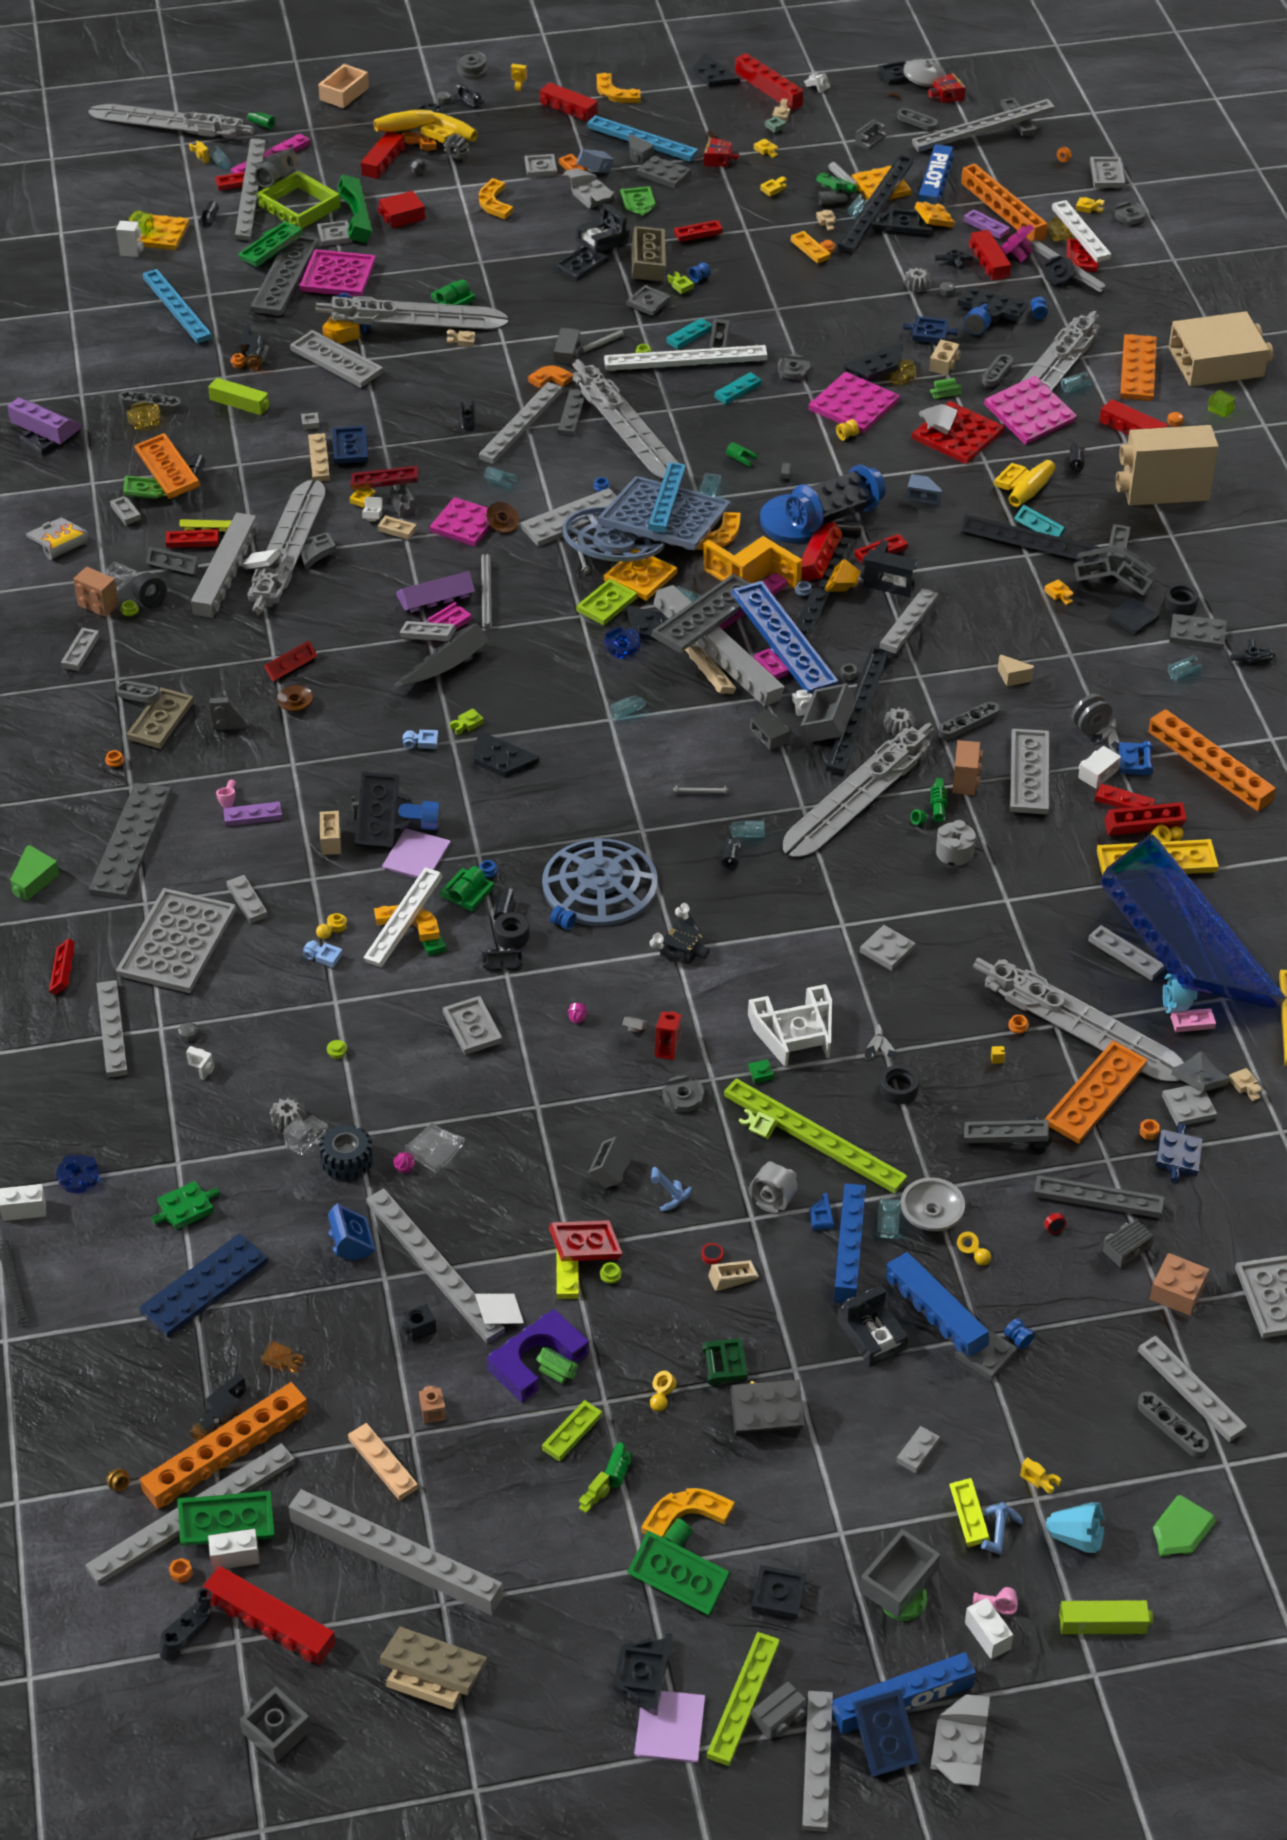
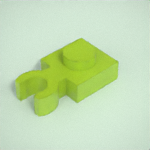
[668,271,694,294]
[450,709,484,735]
[739,1109,778,1140]
[579,1471,610,1513]

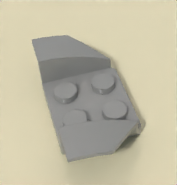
[564,169,615,209]
[931,1695,990,1787]

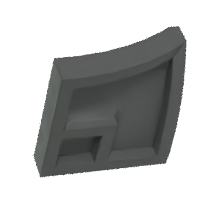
[300,532,337,569]
[1171,1051,1230,1092]

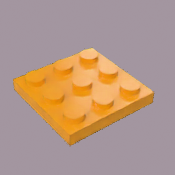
[851,166,912,201]
[139,214,190,250]
[604,549,677,601]

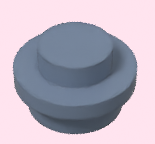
[795,581,813,597]

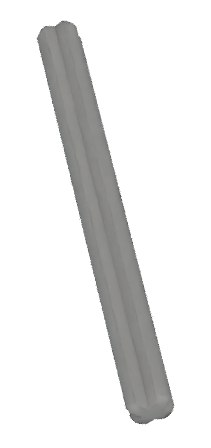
[1030,239,1106,292]
[481,554,492,628]

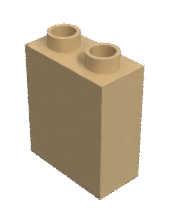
[1169,311,1273,387]
[1116,425,1219,506]

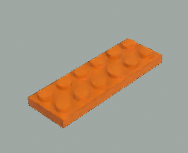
[1120,334,1157,401]
[134,433,200,499]
[1045,1040,1148,1144]

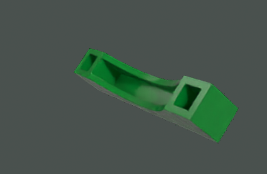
[337,174,373,243]

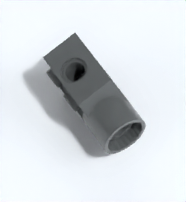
[254,148,300,188]

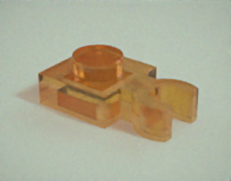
[261,1341,304,1372]

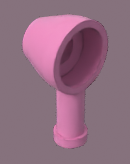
[216,779,237,808]
[973,1587,1018,1615]

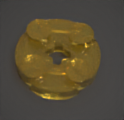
[1047,217,1076,241]
[884,359,916,384]
[127,402,161,429]

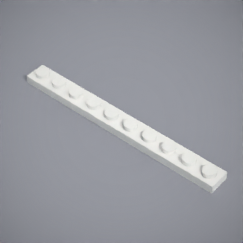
[604,345,767,371]

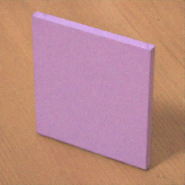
[382,828,451,878]
[634,1691,705,1763]

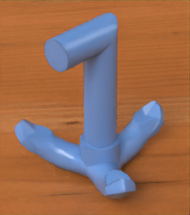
[651,1167,692,1211]
[982,1502,1023,1555]

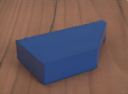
[809,1193,834,1230]

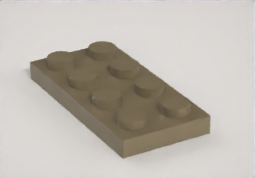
[127,687,194,749]
[379,1627,487,1695]

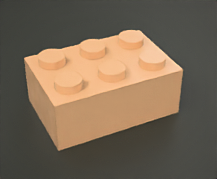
[318,64,369,108]

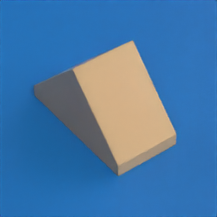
[998,655,1034,686]

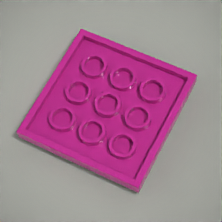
[300,249,376,297]
[808,372,900,434]
[984,376,1077,445]

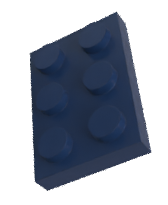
[332,425,368,464]
[852,1689,920,1776]

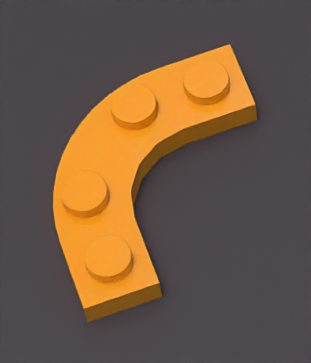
[597,73,640,103]
[479,178,513,219]
[695,512,741,550]
[374,905,440,941]
[641,1488,735,1537]

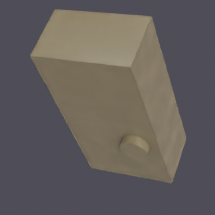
[632,226,666,281]

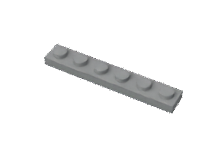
[880,588,939,654]
[96,980,128,1078]
[1138,1335,1247,1442]
[802,1691,833,1832]

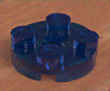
[605,627,640,658]
[56,1155,100,1193]

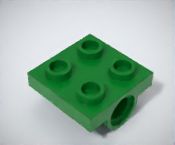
[431,279,476,306]
[440,866,494,912]

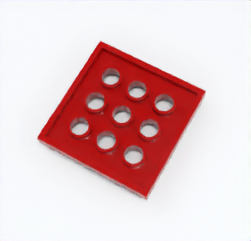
[911,401,1005,464]

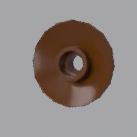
[486,501,519,533]
[276,685,313,711]

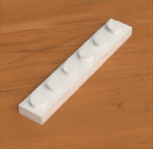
[1052,200,1111,262]
[363,867,443,968]

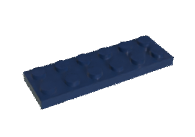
[139,1233,268,1338]

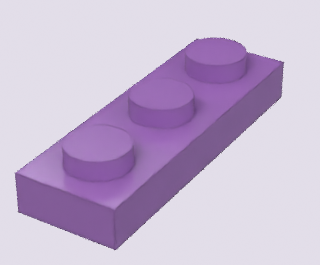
[964,209,1010,239]
[223,802,282,827]

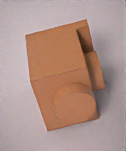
[419,1386,446,1424]

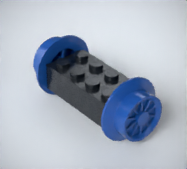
[785,465,886,532]

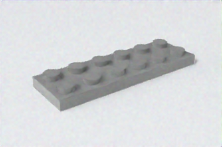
[290,330,383,388]
[520,488,617,546]
[1010,729,1049,814]

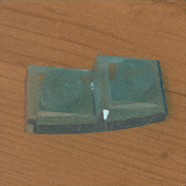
[699,473,722,497]

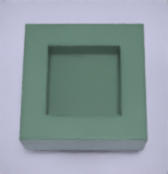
[765,116,786,133]

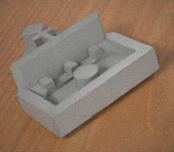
[919,404,958,435]

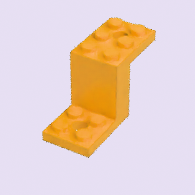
[703,536,802,589]

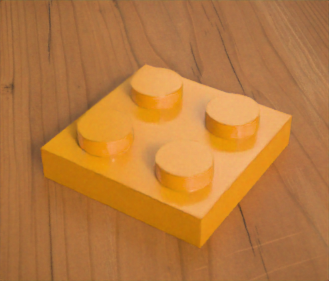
[915,202,955,227]

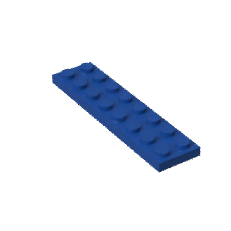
[731,581,838,693]

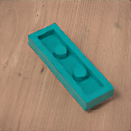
[666,318,712,350]
[715,372,762,405]
[1014,505,1066,537]

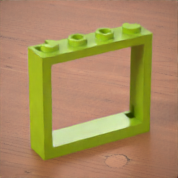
[257,170,341,229]

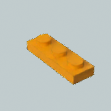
[791,231,831,264]

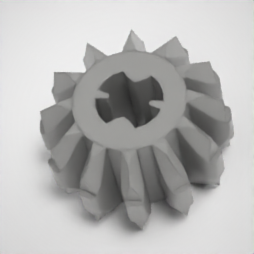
[904,267,931,293]
[884,707,915,736]
[270,1097,306,1133]

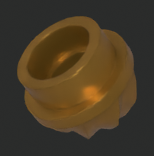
[106,1469,130,1492]

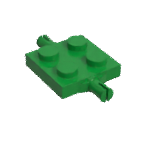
[816,173,859,193]
[151,1181,220,1230]

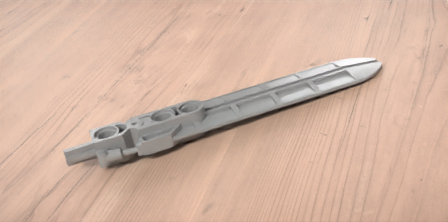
[88,104,254,139]
[316,296,508,329]
[999,311,1100,425]
[573,359,678,479]
[248,480,325,615]
[783,723,934,857]
[973,958,1184,1082]

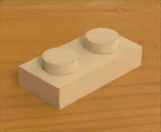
[378,516,417,540]

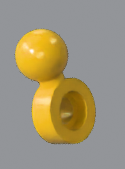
[1151,825,1183,842]
[316,913,347,939]
[957,1232,992,1266]
[650,1371,676,1412]

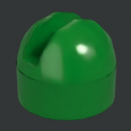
[910,810,927,825]

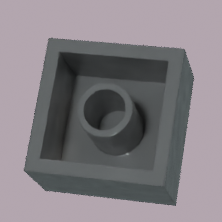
[240,1686,311,1763]

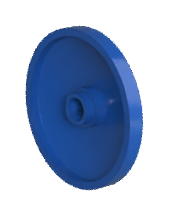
[760,494,827,543]

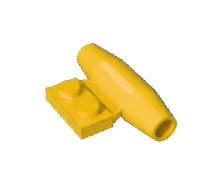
[374,110,434,132]
[420,112,478,143]
[994,460,1056,507]

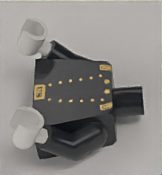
[650,903,710,964]

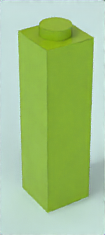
[208,378,270,415]
[1059,1600,1153,1634]

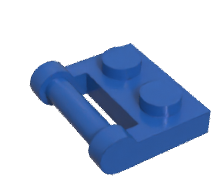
[1119,741,1154,775]

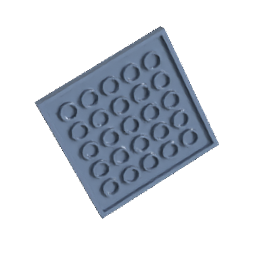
[597,476,731,550]

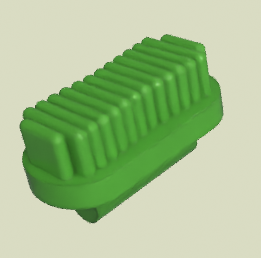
[930,378,962,399]
[536,1348,578,1384]

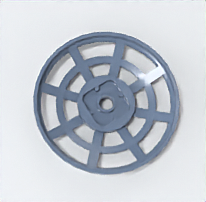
[563,506,666,562]
[542,839,658,926]

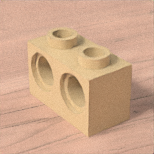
[929,340,961,376]
[320,811,341,855]

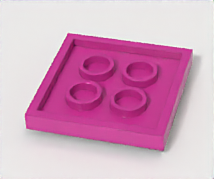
[429,497,491,547]

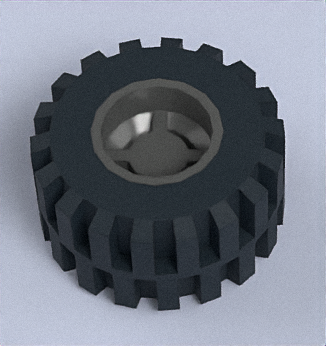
[319,1124,373,1181]

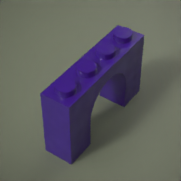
[487,1309,589,1403]

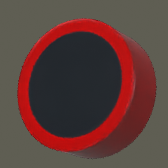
[1044,1213,1067,1234]
[701,1243,723,1265]

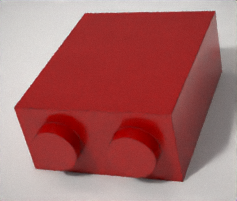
[378,191,425,229]

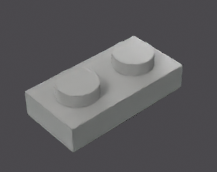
[110,496,141,525]
[896,1426,940,1473]

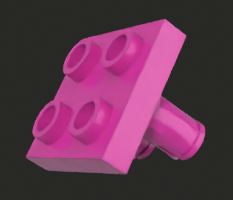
[1000,224,1034,263]

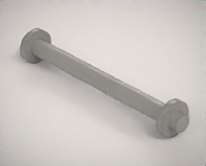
[573,537,590,574]
[673,785,728,795]

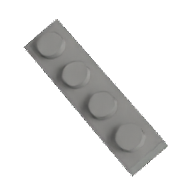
[1088,925,1164,981]

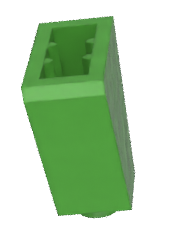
[10,845,59,901]

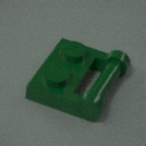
[702,1338,748,1386]

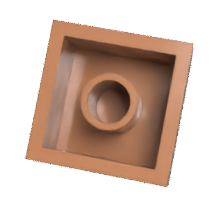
[73,567,119,617]
[952,740,983,795]
[1150,1253,1209,1316]

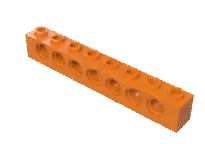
[961,164,1048,241]
[1148,709,1276,811]
[140,1382,308,1510]

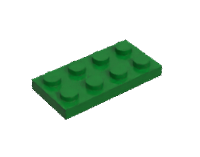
[238,221,304,267]
[177,1491,274,1546]
[627,1530,731,1616]

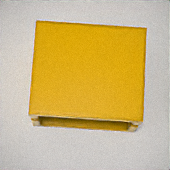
[991,1046,1005,1064]

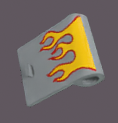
[26,517,89,560]

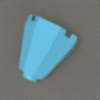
[1046,1502,1104,1553]

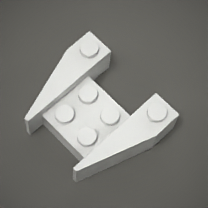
[748,984,832,1067]

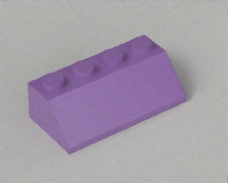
[7,397,82,444]
[396,571,475,613]

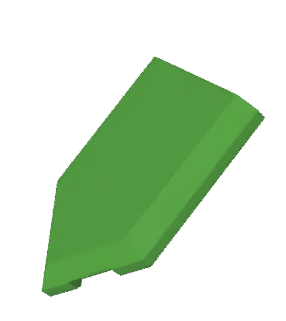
[620,186,656,216]
[123,476,166,499]
[1153,1496,1217,1557]

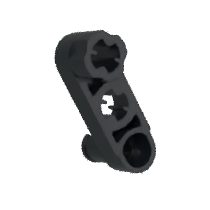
[159,1588,212,1661]

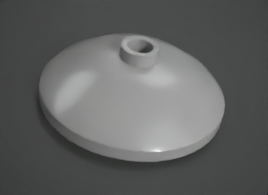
[903,59,946,87]
[901,1178,965,1231]

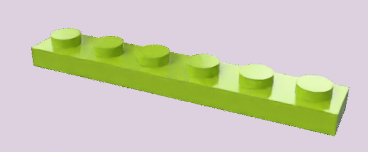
[707,1632,780,1766]

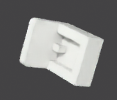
[804,73,830,93]
[362,497,382,521]
[792,690,812,716]
[186,1046,214,1080]

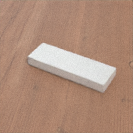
[241,549,280,569]

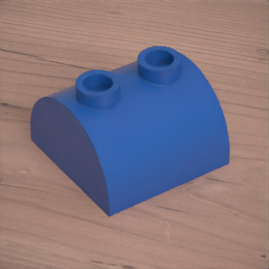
[328,1203,376,1260]

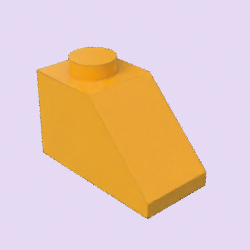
[322,317,361,344]
[824,559,861,592]

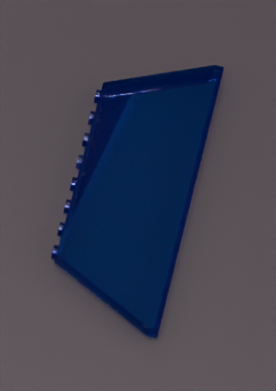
[1101,835,1286,1008]

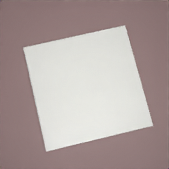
[475,1294,524,1324]

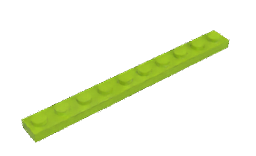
[724,1078,907,1194]

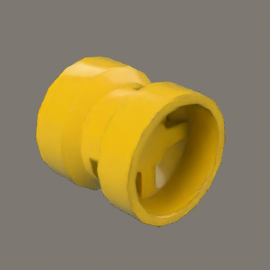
[836,419,859,440]

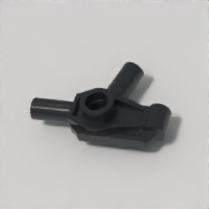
[935,249,974,270]
[1230,639,1275,664]

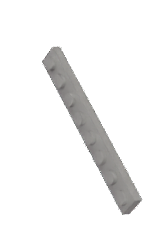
[479,382,562,464]

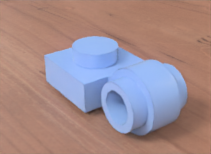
[402,730,438,749]
[303,941,343,968]

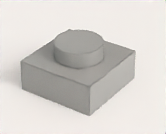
[301,413,320,430]
[622,1016,648,1032]

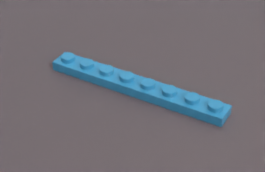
[588,116,698,161]
[143,269,212,344]
[648,462,686,533]

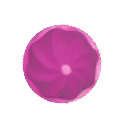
[568,1003,588,1023]
[394,1151,415,1173]

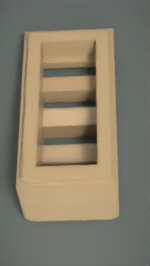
[709,1260,759,1291]

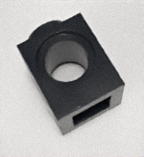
[401,1304,437,1342]

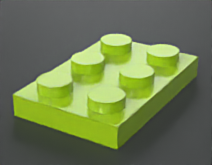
[576,579,637,626]

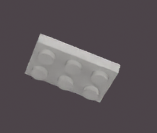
[1090,157,1125,189]
[443,996,502,1055]

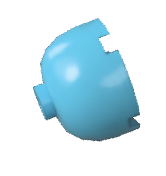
[1163,974,1197,1013]

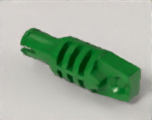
[930,778,947,822]

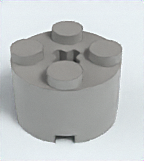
[936,820,976,866]
[749,1162,798,1213]

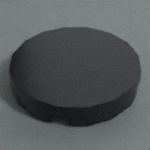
[1043,256,1075,286]

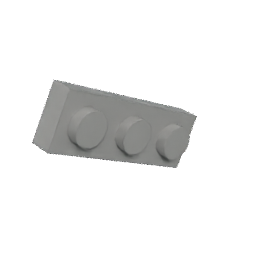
[399,621,456,641]
[61,628,100,671]
[226,875,268,924]

